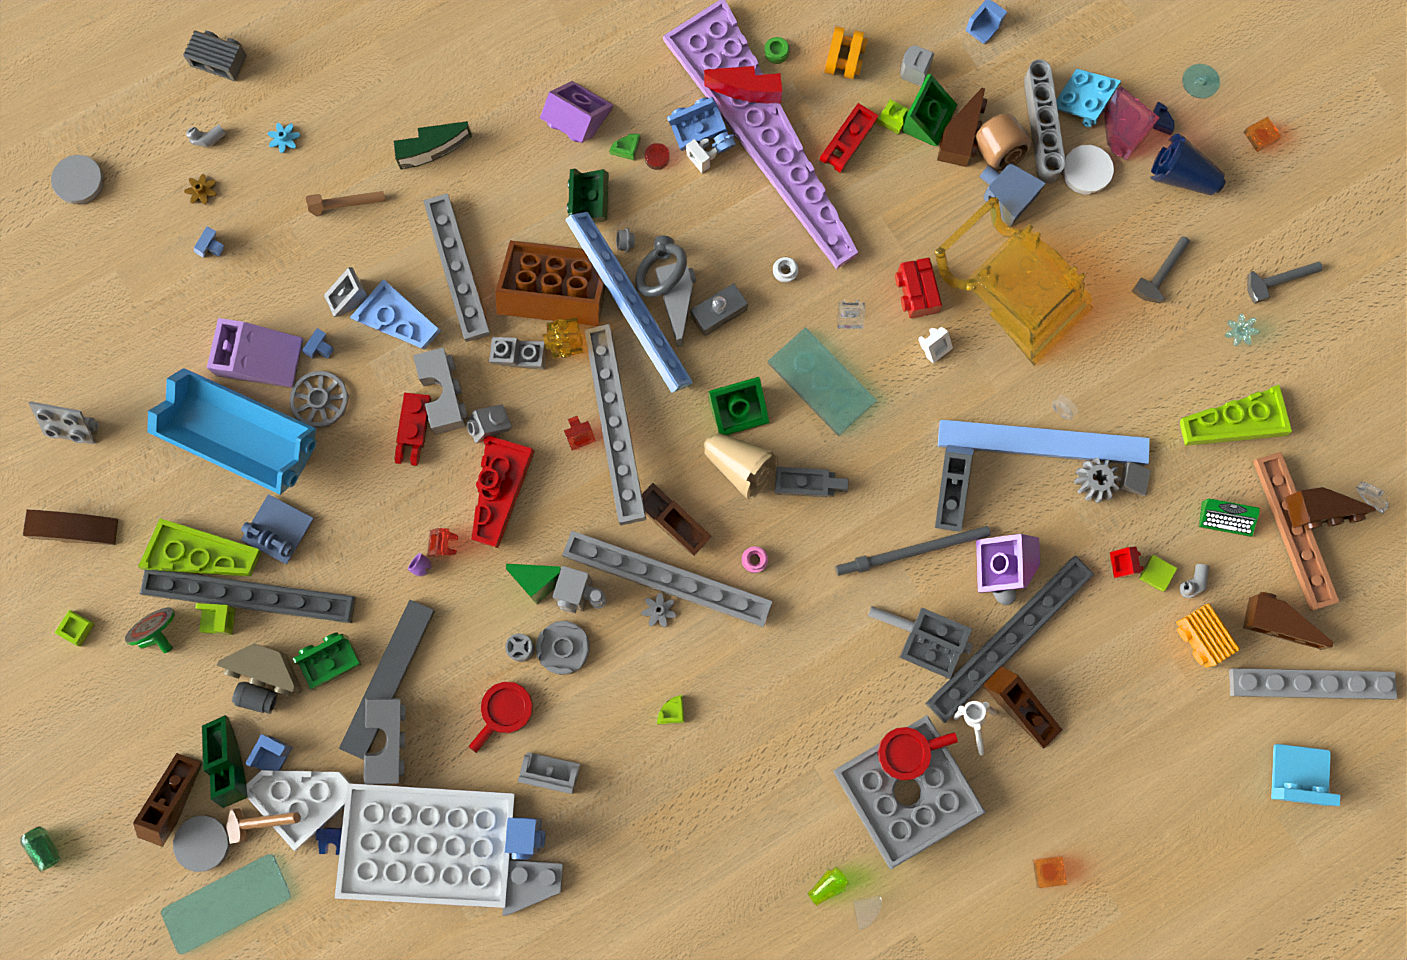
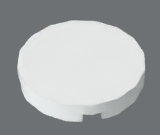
[1062,145,1114,195]

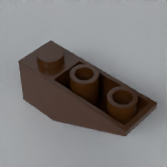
[937,88,988,167]
[1284,487,1376,530]

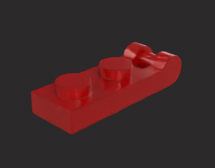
[819,103,879,174]

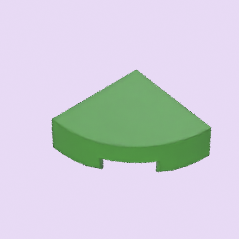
[609,134,641,160]

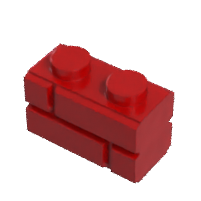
[895,257,942,319]

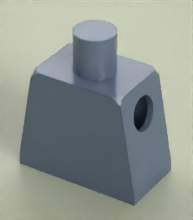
[980,164,1045,227]

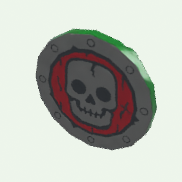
[125,607,175,654]

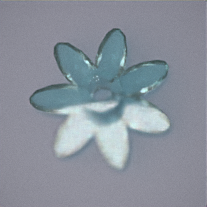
[1225,313,1260,346]

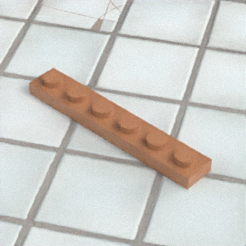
[1253,452,1339,611]

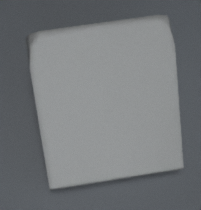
[1119,461,1151,496]

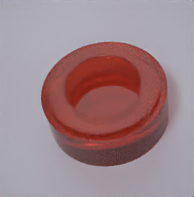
[645,143,670,170]

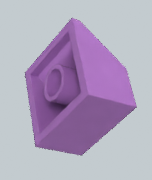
[540,81,613,143]

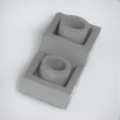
[489,337,548,369]

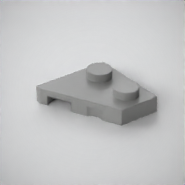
[502,860,564,916]

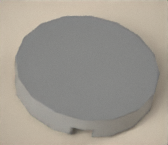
[51,155,104,204]
[536,621,590,675]
[173,815,231,872]

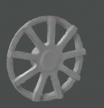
[290,371,349,428]

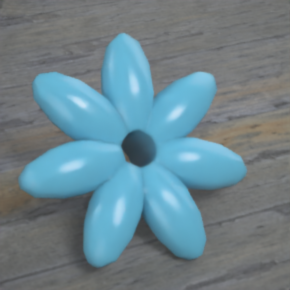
[267,123,300,153]

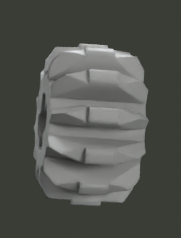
[1074,458,1121,503]

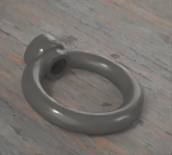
[635,235,687,297]

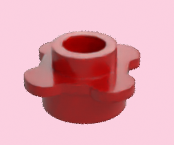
[476,466,506,496]

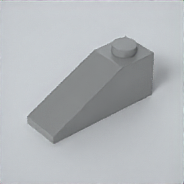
[656,263,696,347]

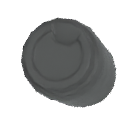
[232,681,278,714]

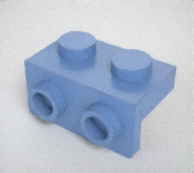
[667,97,728,151]

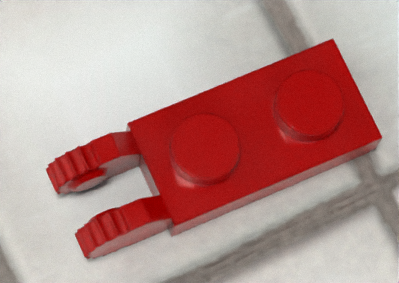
[394,392,431,466]

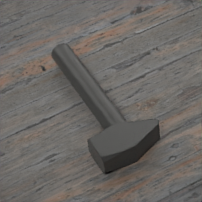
[1132,236,1190,303]
[1247,261,1323,304]

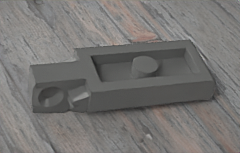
[775,467,849,498]

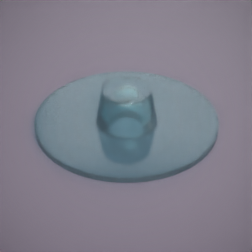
[1182,64,1220,98]

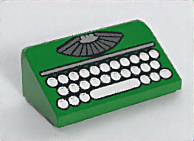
[1199,498,1260,537]

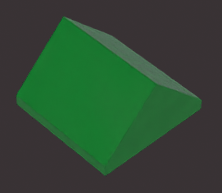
[902,74,958,146]
[708,377,770,435]
[506,563,561,604]

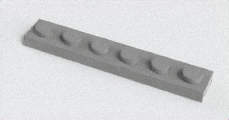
[423,193,491,342]
[1229,668,1397,700]

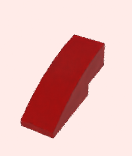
[704,66,782,104]

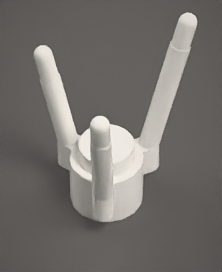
[953,701,997,756]

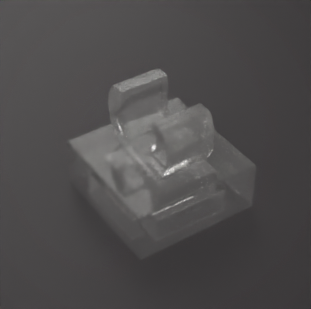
[837,300,865,329]

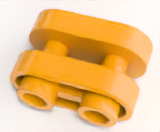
[824,26,868,79]

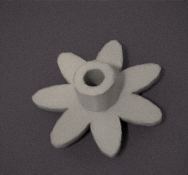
[641,593,676,628]

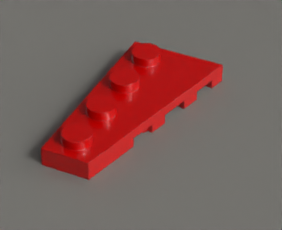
[471,436,535,549]

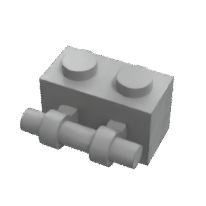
[552,566,607,614]

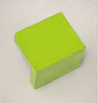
[195,603,236,635]

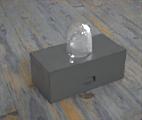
[691,283,748,337]

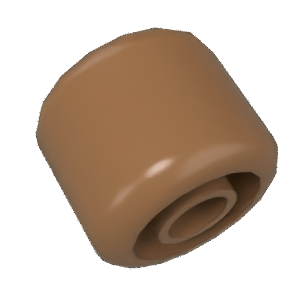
[974,114,1032,171]

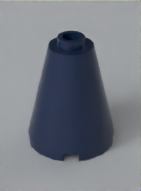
[1150,134,1226,195]

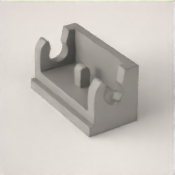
[518,752,581,794]

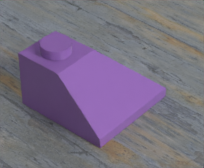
[976,534,1040,593]

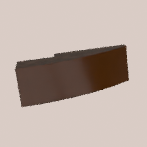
[642,483,712,556]
[23,509,119,545]

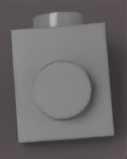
[467,404,512,443]

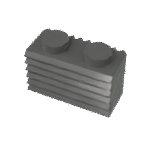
[183,30,247,81]

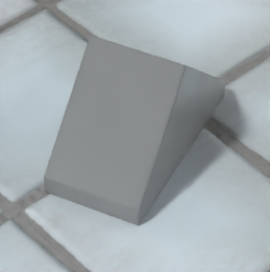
[324,267,368,317]

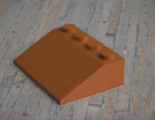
[495,240,606,326]

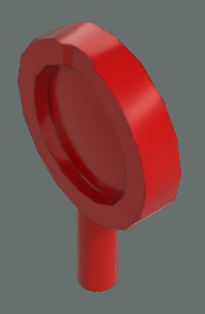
[468,681,533,753]
[877,727,958,780]

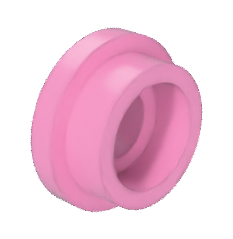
[742,546,768,573]

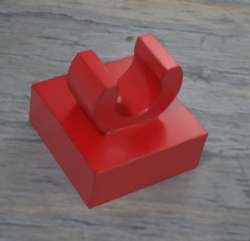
[1109,547,1144,578]

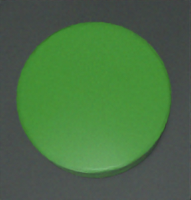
[764,37,789,64]

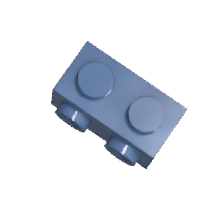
[505,817,545,860]

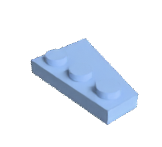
[350,279,441,350]

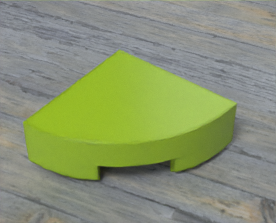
[657,695,684,725]

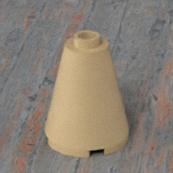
[704,433,779,499]

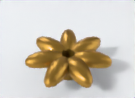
[184,174,217,205]

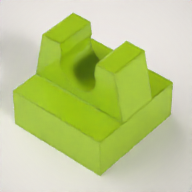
[877,99,910,135]

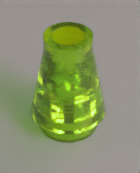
[807,866,850,906]

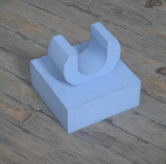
[194,226,224,258]

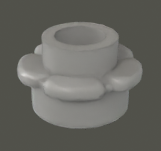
[616,227,635,253]

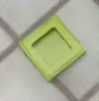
[1139,555,1177,592]
[55,610,95,647]

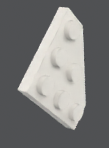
[246,770,352,851]

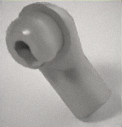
[186,124,227,147]
[1180,564,1209,598]

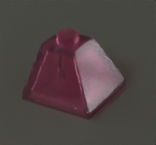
[1104,86,1159,160]

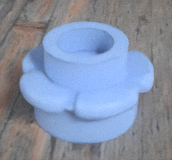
[712,132,736,154]

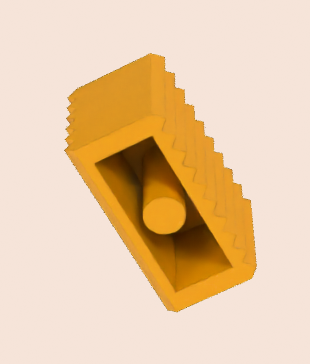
[1176,603,1240,668]

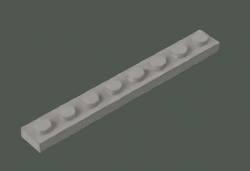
[584,324,647,526]
[562,531,772,627]

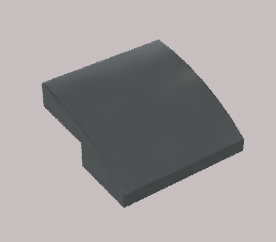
[899,608,972,679]

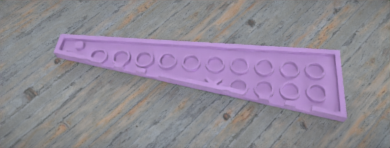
[663,0,858,270]

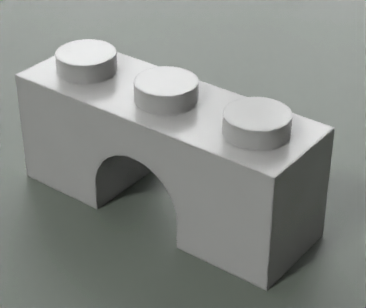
[413,347,468,435]
[364,698,405,784]

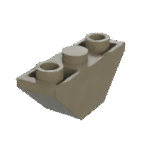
[217,643,302,696]

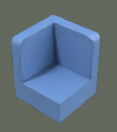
[965,0,1007,44]
[246,734,293,771]

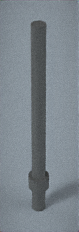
[835,526,990,576]

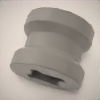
[505,633,535,662]

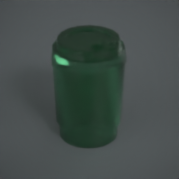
[20,826,61,872]

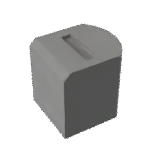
[900,45,934,86]

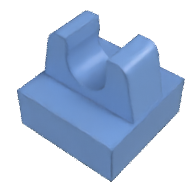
[303,328,333,359]

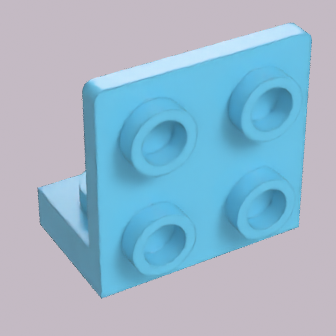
[1271,744,1340,806]

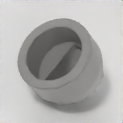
[993,589,1017,605]

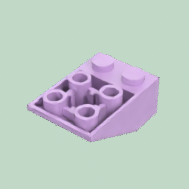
[207,318,303,388]

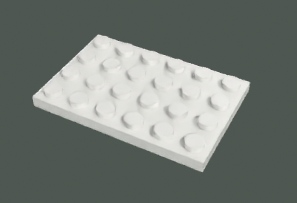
[335,783,515,908]

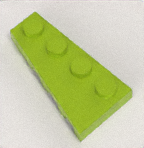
[1180,385,1292,446]
[138,518,261,576]

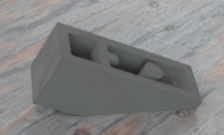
[935,445,974,532]

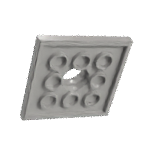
[833,715,986,870]

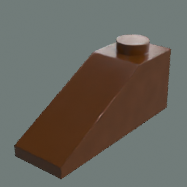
[1243,592,1334,650]
[983,666,1062,749]
[133,753,202,847]

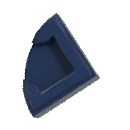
[1147,102,1175,135]

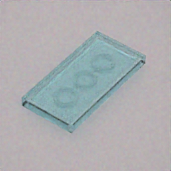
[768,327,877,436]

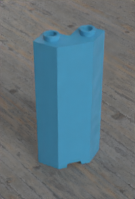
[147,368,316,495]

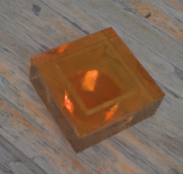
[1243,116,1282,152]
[1033,856,1067,888]

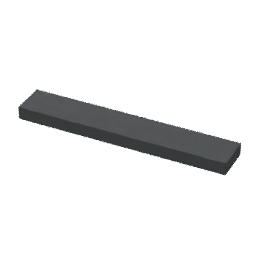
[339,599,435,760]

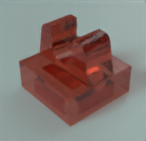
[564,416,596,451]
[427,527,458,558]

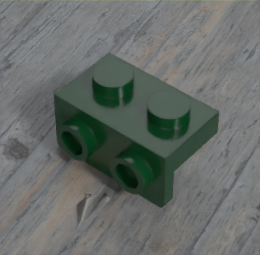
[567,168,609,222]

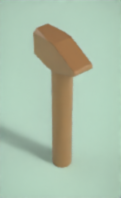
[306,191,385,217]
[226,808,301,843]

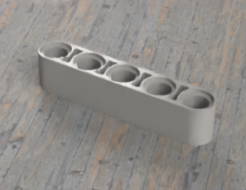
[1024,59,1065,184]

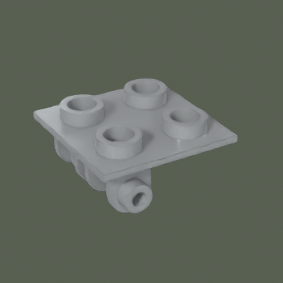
[29,401,99,444]

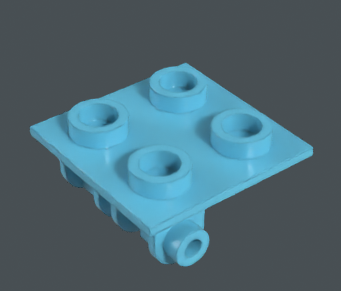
[1056,69,1121,127]

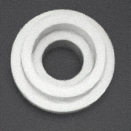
[773,257,798,283]

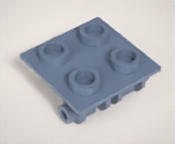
[241,494,314,564]

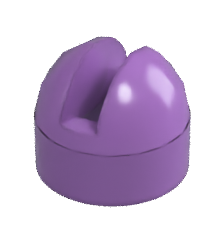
[408,553,432,576]

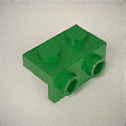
[293,632,362,690]

